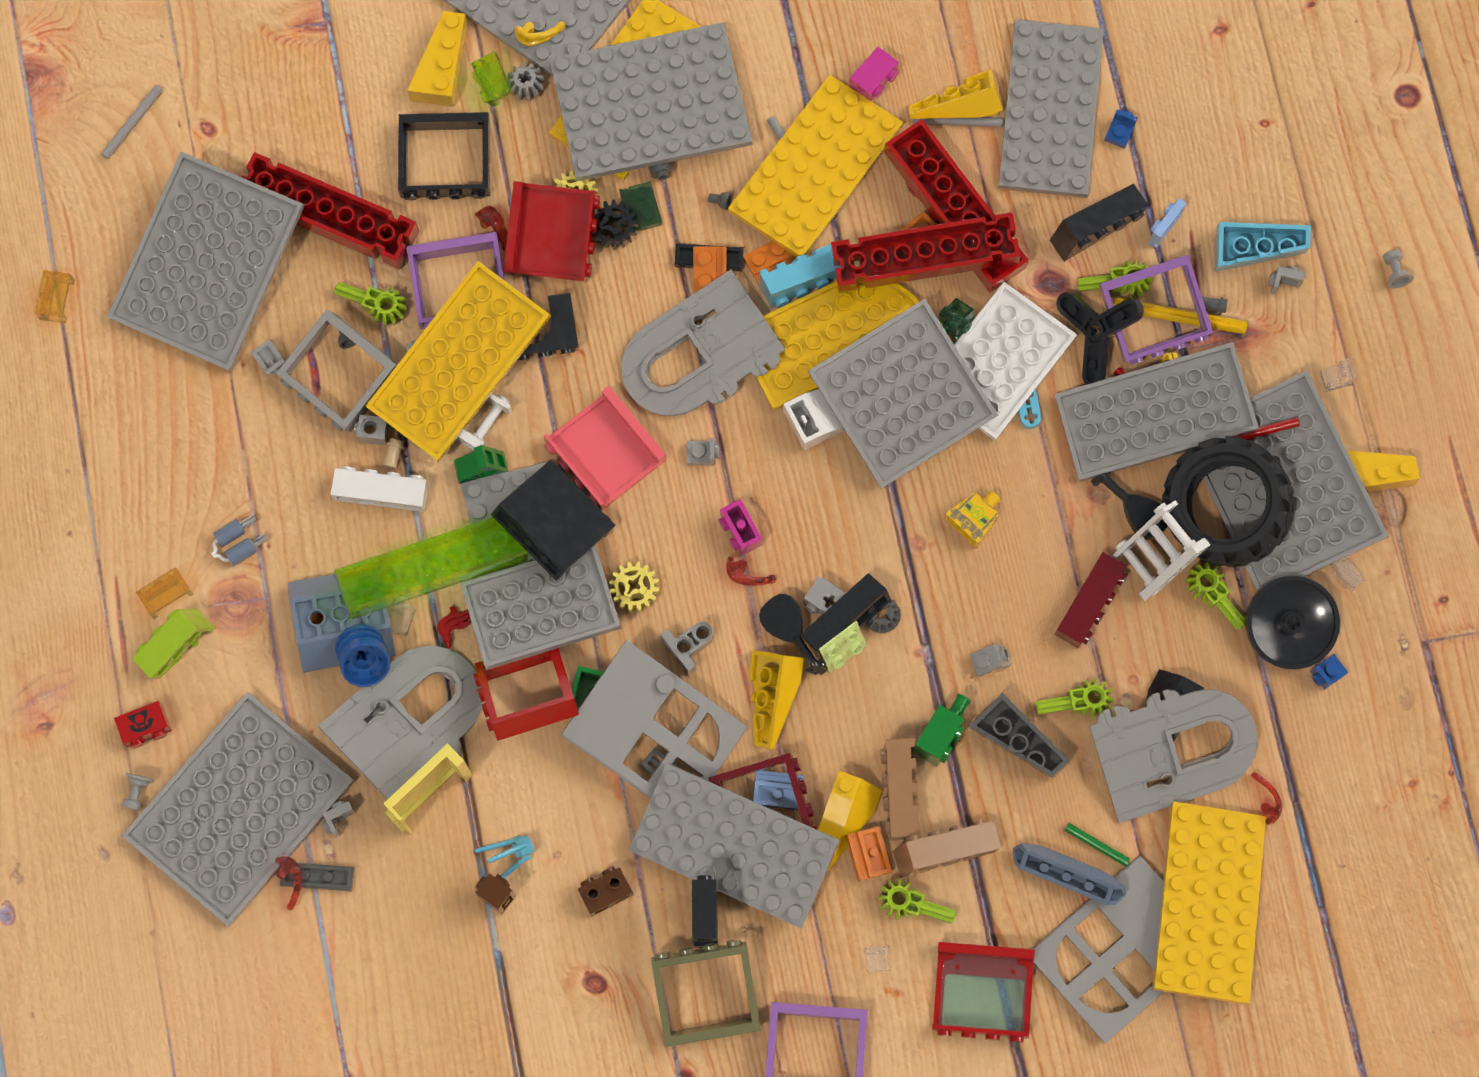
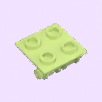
[819,621,867,673]

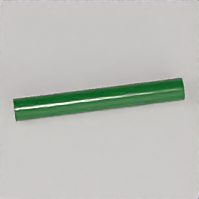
[1064,823,1130,867]

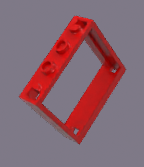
[473,648,579,741]

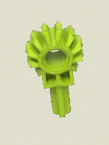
[1077,259,1153,299]
[334,282,407,326]
[1185,562,1245,630]
[1036,678,1114,719]
[878,878,956,923]

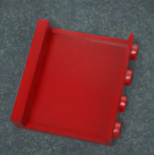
[503,181,600,282]

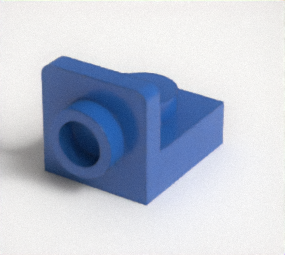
[1104,110,1137,149]
[1310,654,1349,690]

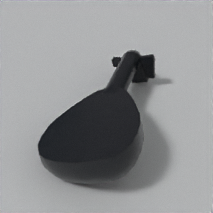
[1090,472,1168,540]
[759,594,827,675]

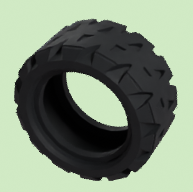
[1162,436,1295,567]

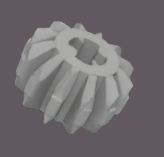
[506,62,544,101]

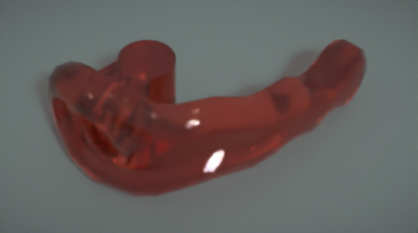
[475,206,508,251]
[726,556,777,586]
[1251,772,1283,825]
[275,856,303,911]

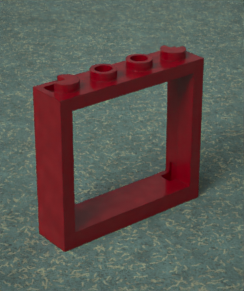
[708,753,819,830]

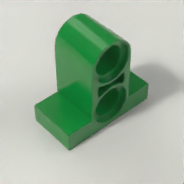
[453,445,509,484]

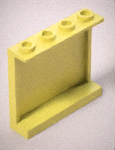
[383,743,473,834]

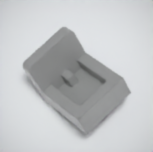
[1268,266,1305,294]
[251,339,285,376]
[970,644,1011,676]
[322,800,356,838]

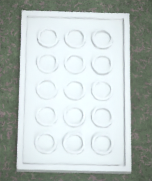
[954,282,1077,441]

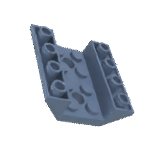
[288,566,396,673]

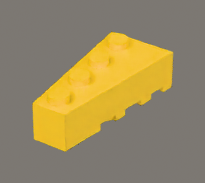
[407,11,468,106]
[1347,450,1420,493]

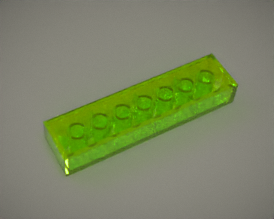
[334,517,529,620]

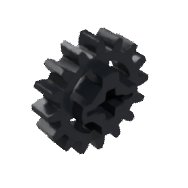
[592,199,639,250]

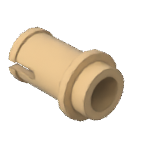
[382,438,404,469]

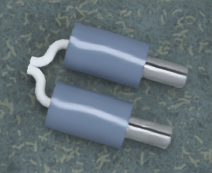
[212,515,268,566]

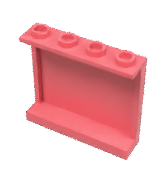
[544,386,667,510]

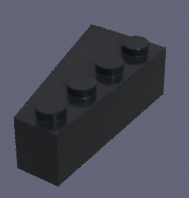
[1050,184,1149,262]

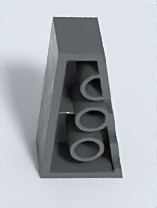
[969,693,1070,779]

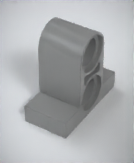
[660,622,713,675]

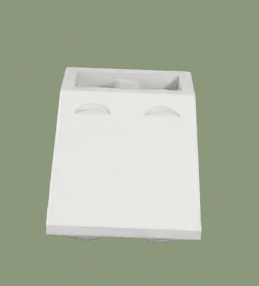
[783,389,844,451]

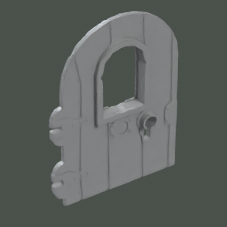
[621,270,785,416]
[318,646,482,800]
[1089,689,1257,823]

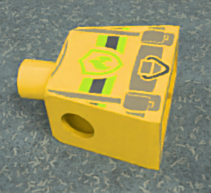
[945,491,1001,549]

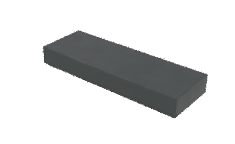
[280,862,354,892]

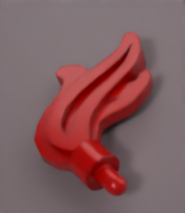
[437,606,471,648]

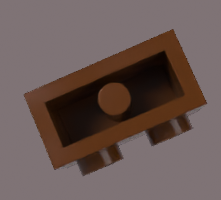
[578,866,634,917]
[475,873,516,915]

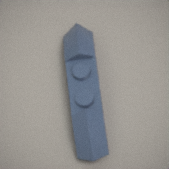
[1013,844,1126,905]

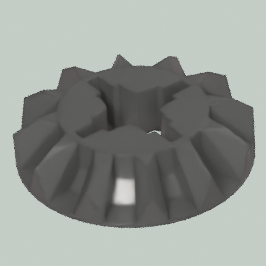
[866,599,901,633]

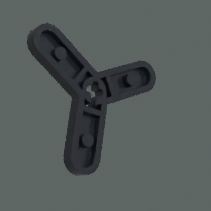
[1056,293,1144,385]

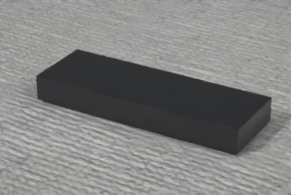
[674,243,744,271]

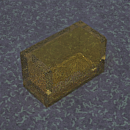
[35,270,75,323]
[136,567,194,619]

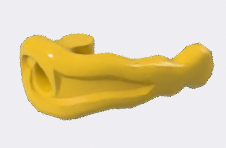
[514,21,566,47]

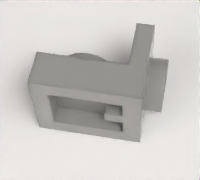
[687,438,719,466]

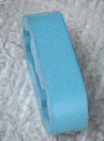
[1018,390,1041,429]

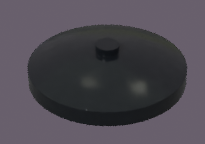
[1245,576,1340,669]

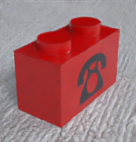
[114,701,172,749]

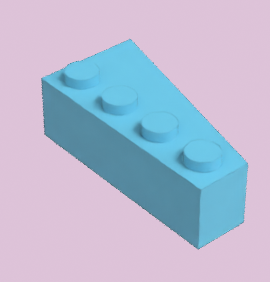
[1214,222,1311,272]
[759,244,840,309]

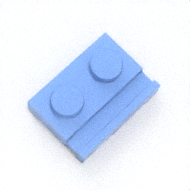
[1149,198,1187,248]
[753,770,803,810]

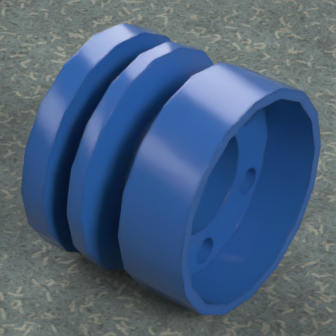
[335,624,390,687]

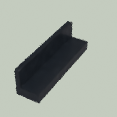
[801,574,891,658]

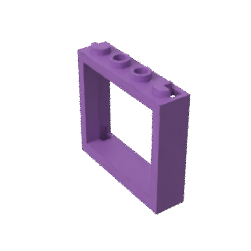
[407,232,505,330]
[1098,255,1213,365]
[765,1002,868,1077]

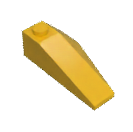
[908,69,1003,119]
[749,650,804,749]
[819,771,883,871]

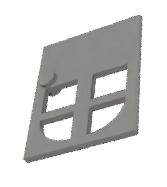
[561,640,747,799]
[1032,855,1163,1044]

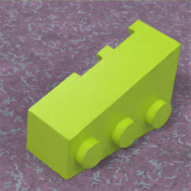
[132,609,216,679]

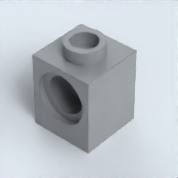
[354,415,390,445]

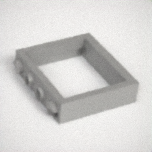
[276,309,398,432]

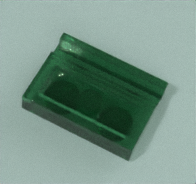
[619,181,663,231]

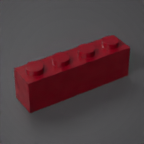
[1054,552,1127,649]

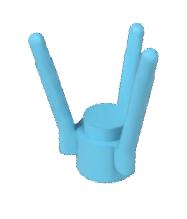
[475,835,535,878]

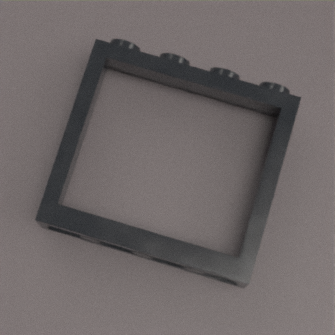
[398,112,490,201]

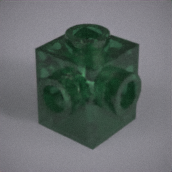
[938,298,974,340]

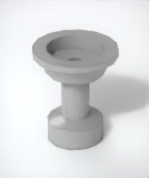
[1383,250,1414,288]
[122,772,153,811]

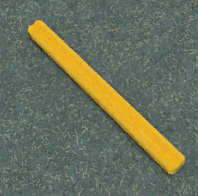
[1113,297,1247,334]

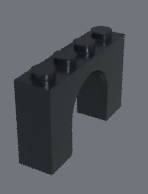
[518,293,579,360]
[692,875,718,949]

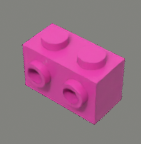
[849,47,899,101]
[718,499,762,555]

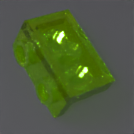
[471,51,512,107]

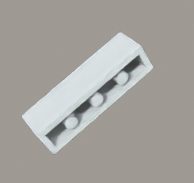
[331,466,429,512]

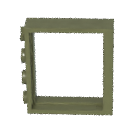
[651,939,761,1047]

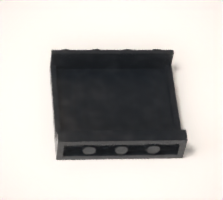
[491,459,615,581]

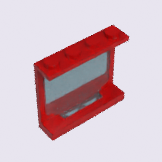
[932,942,1035,1043]

